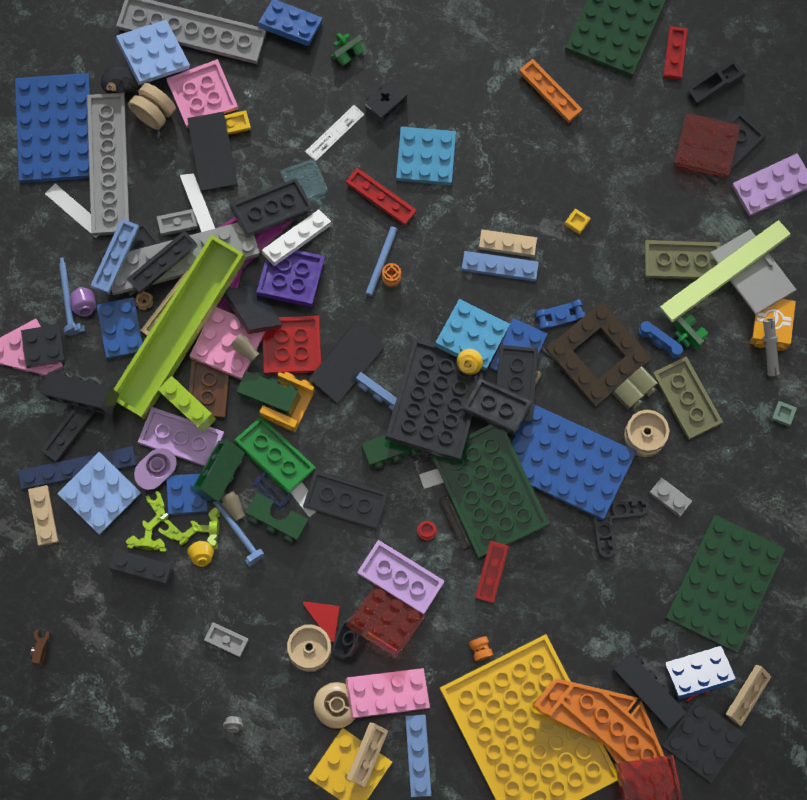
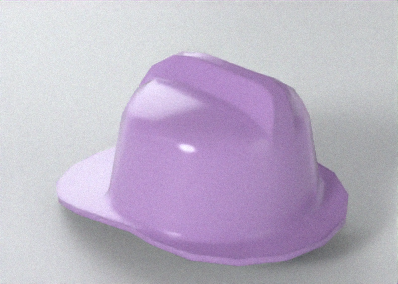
[134,448,176,490]

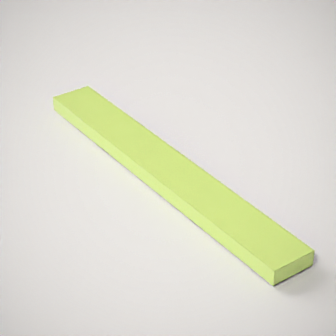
[660,220,790,322]

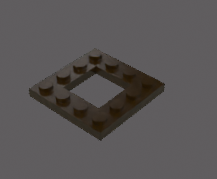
[545,301,652,407]

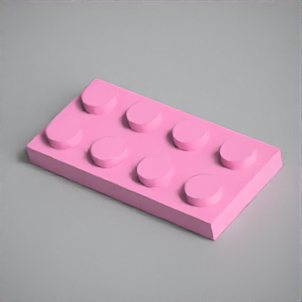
[345,668,430,719]

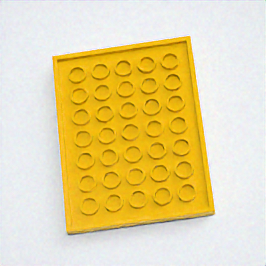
[440,634,620,800]

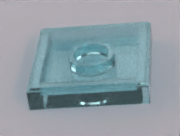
[280,158,328,199]

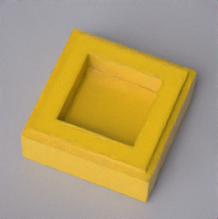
[564,209,591,235]

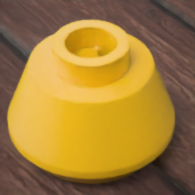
[457,349,483,375]
[187,541,214,567]

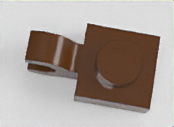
[30,629,50,667]

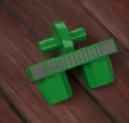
[330,33,365,66]
[674,314,708,350]

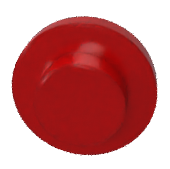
[417,521,437,541]

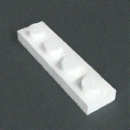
[262,210,331,266]

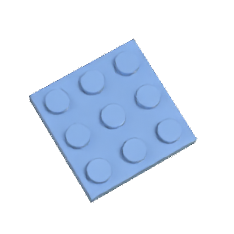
[115,20,190,85]
[57,452,141,535]

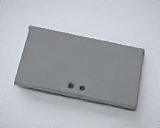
[710,229,796,315]

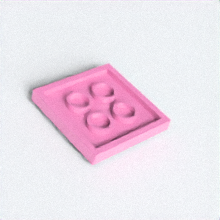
[166,59,238,128]
[190,307,266,380]

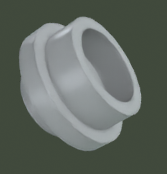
[223,716,243,733]

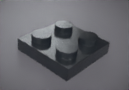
[21,324,65,368]

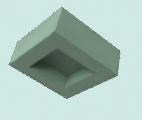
[771,401,797,427]

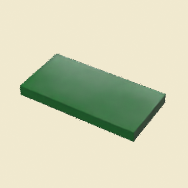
[234,416,316,495]

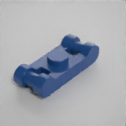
[535,300,586,331]
[638,321,683,360]

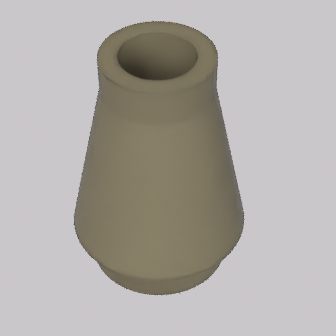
[231,334,259,362]
[221,491,245,522]

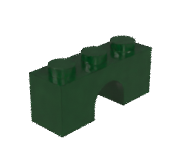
[245,492,309,543]

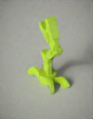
[126,491,169,552]
[158,507,220,550]

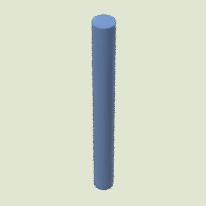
[365,226,398,296]

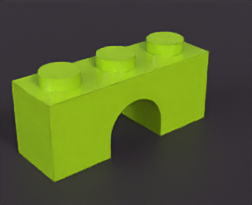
[158,376,216,433]

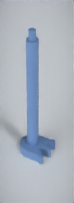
[59,258,85,336]
[213,501,265,567]

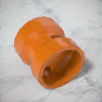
[382,263,401,287]
[469,636,494,662]

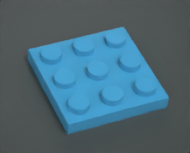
[396,127,456,185]
[434,299,510,371]

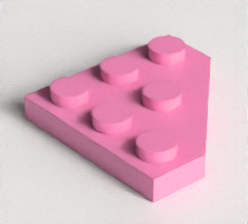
[0,319,64,377]

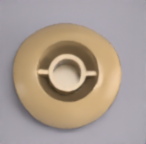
[314,682,355,728]

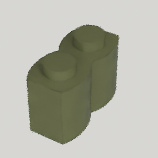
[613,366,658,411]

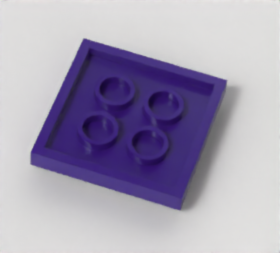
[257,250,325,307]

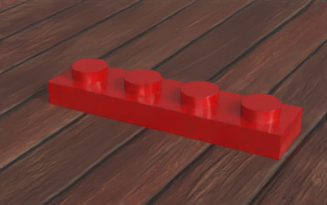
[346,168,416,226]

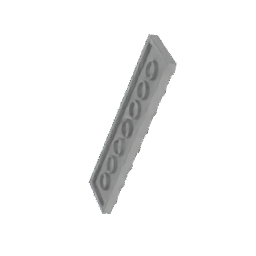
[116,0,267,64]
[87,93,129,236]
[112,222,260,295]

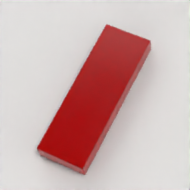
[663,26,688,81]
[475,541,509,603]

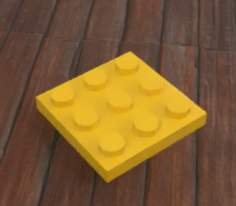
[308,728,392,800]

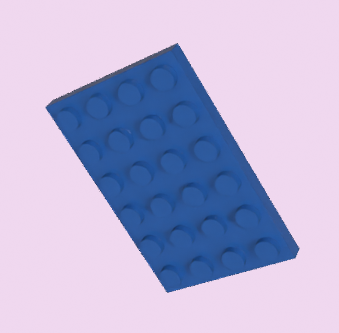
[15,73,91,183]
[512,405,637,521]

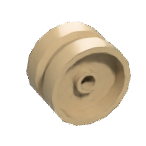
[128,83,176,130]
[624,410,669,457]
[287,625,331,672]

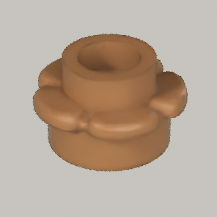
[135,292,153,310]

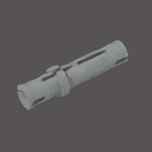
[763,318,780,376]

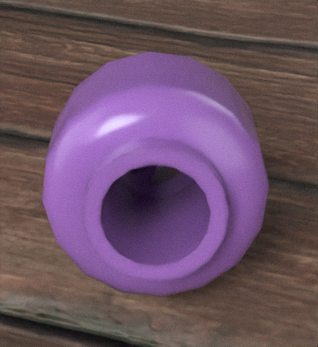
[70,287,96,317]

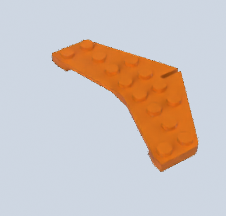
[532,679,675,800]

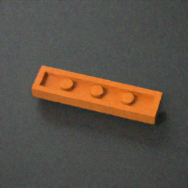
[519,59,583,123]

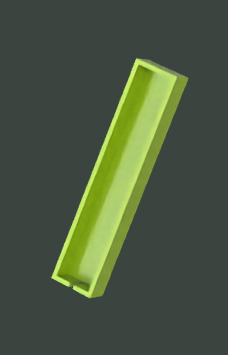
[114,234,246,419]

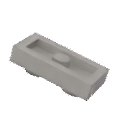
[157,209,198,236]
[649,477,692,517]
[204,622,249,658]

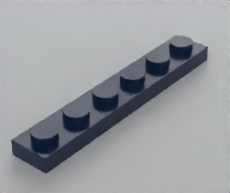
[18,446,137,491]

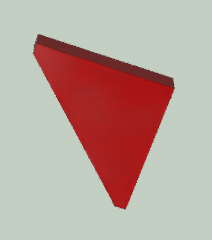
[303,601,340,643]

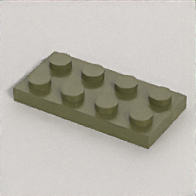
[644,240,720,280]
[652,356,723,440]

